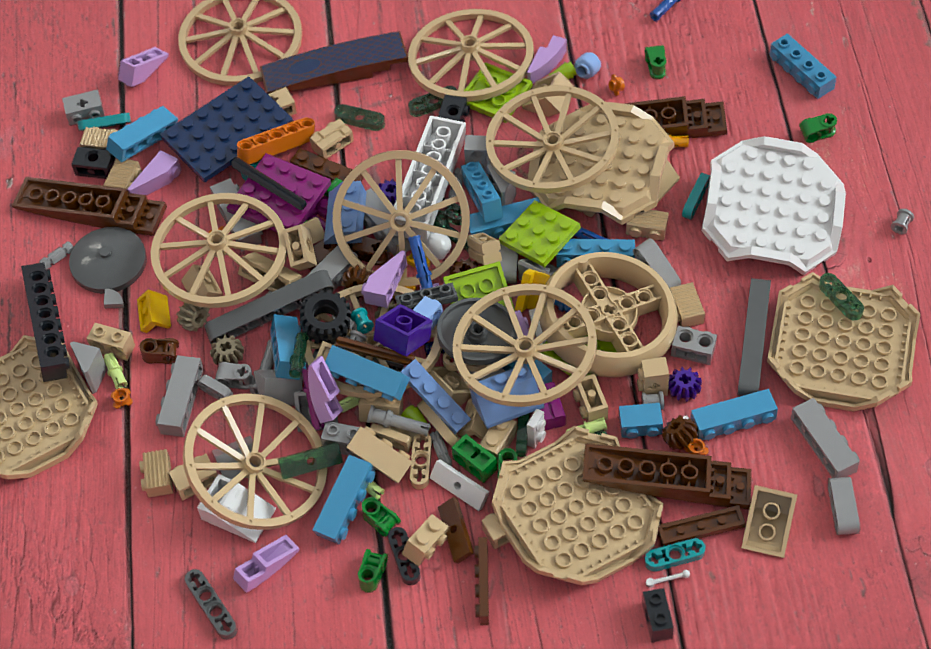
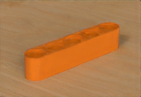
[237,117,315,164]

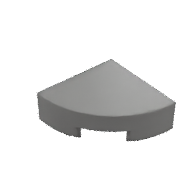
[104,289,124,308]

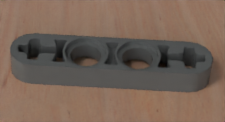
[185,569,237,640]

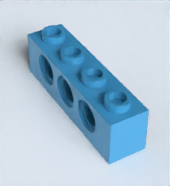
[461,161,504,223]

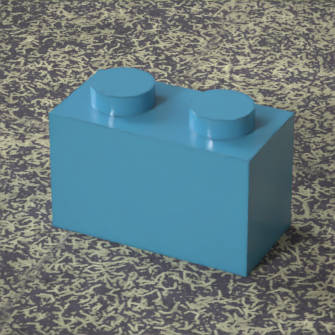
[618,403,663,439]

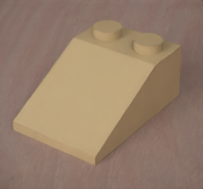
[741,485,797,558]

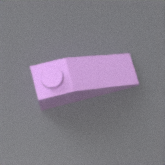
[118,47,169,87]
[127,150,181,195]
[361,251,407,308]

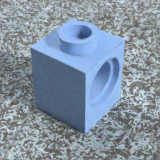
[413,296,443,330]

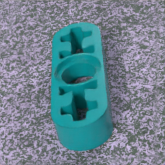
[77,113,131,131]
[682,173,710,220]
[645,538,706,572]

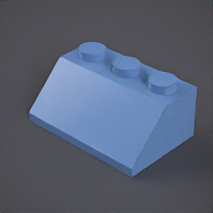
[324,181,367,244]
[470,364,544,429]

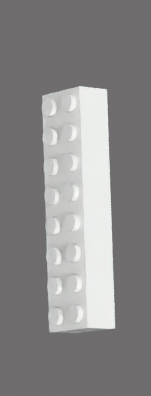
[389,116,466,242]

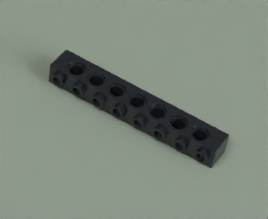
[21,262,70,382]

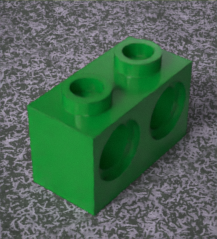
[452,434,497,483]

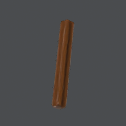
[335,336,415,366]

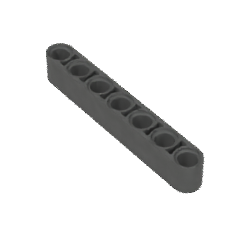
[204,270,334,344]
[737,278,771,396]

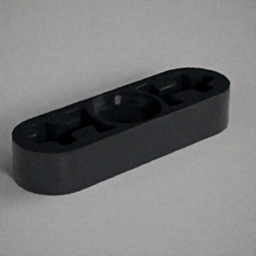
[388,527,421,585]

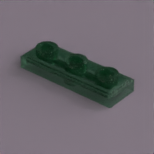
[277,442,343,480]

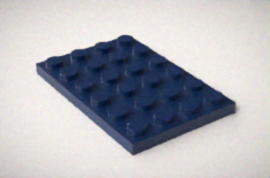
[160,76,293,183]

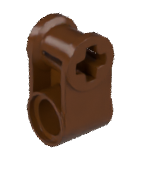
[351,236,388,265]
[139,338,179,364]

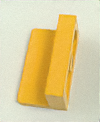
[515,269,550,312]
[137,290,171,333]

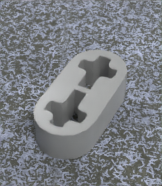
[197,375,233,400]

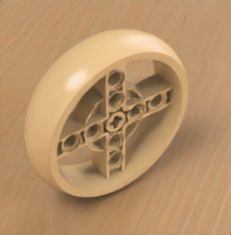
[539,252,678,377]

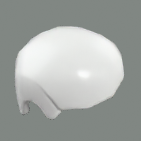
[422,232,452,259]

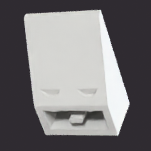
[197,474,276,543]

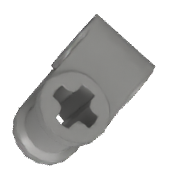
[215,362,255,390]

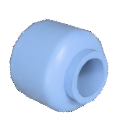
[574,52,601,79]

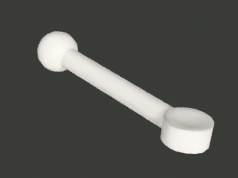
[646,570,690,588]

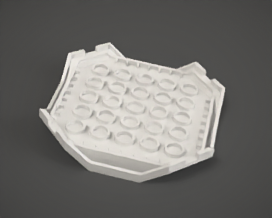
[701,136,846,275]

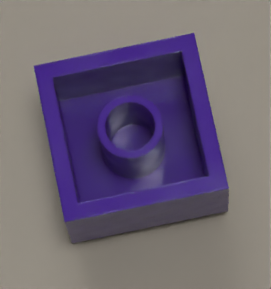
[373,304,433,356]

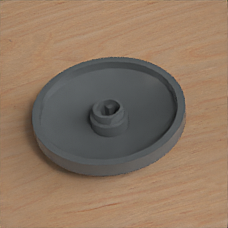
[69,227,147,294]
[437,298,517,365]

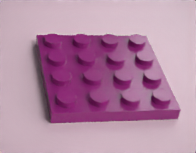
[226,153,331,232]

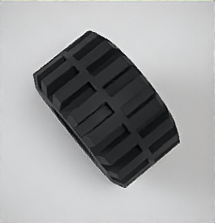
[300,290,351,345]

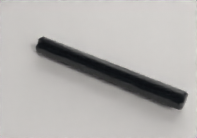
[231,157,307,210]

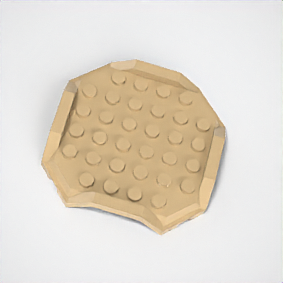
[528,101,675,225]
[767,272,920,412]
[0,335,98,479]
[492,426,664,585]

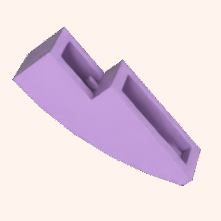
[527,35,567,84]
[308,356,343,423]
[233,535,299,593]

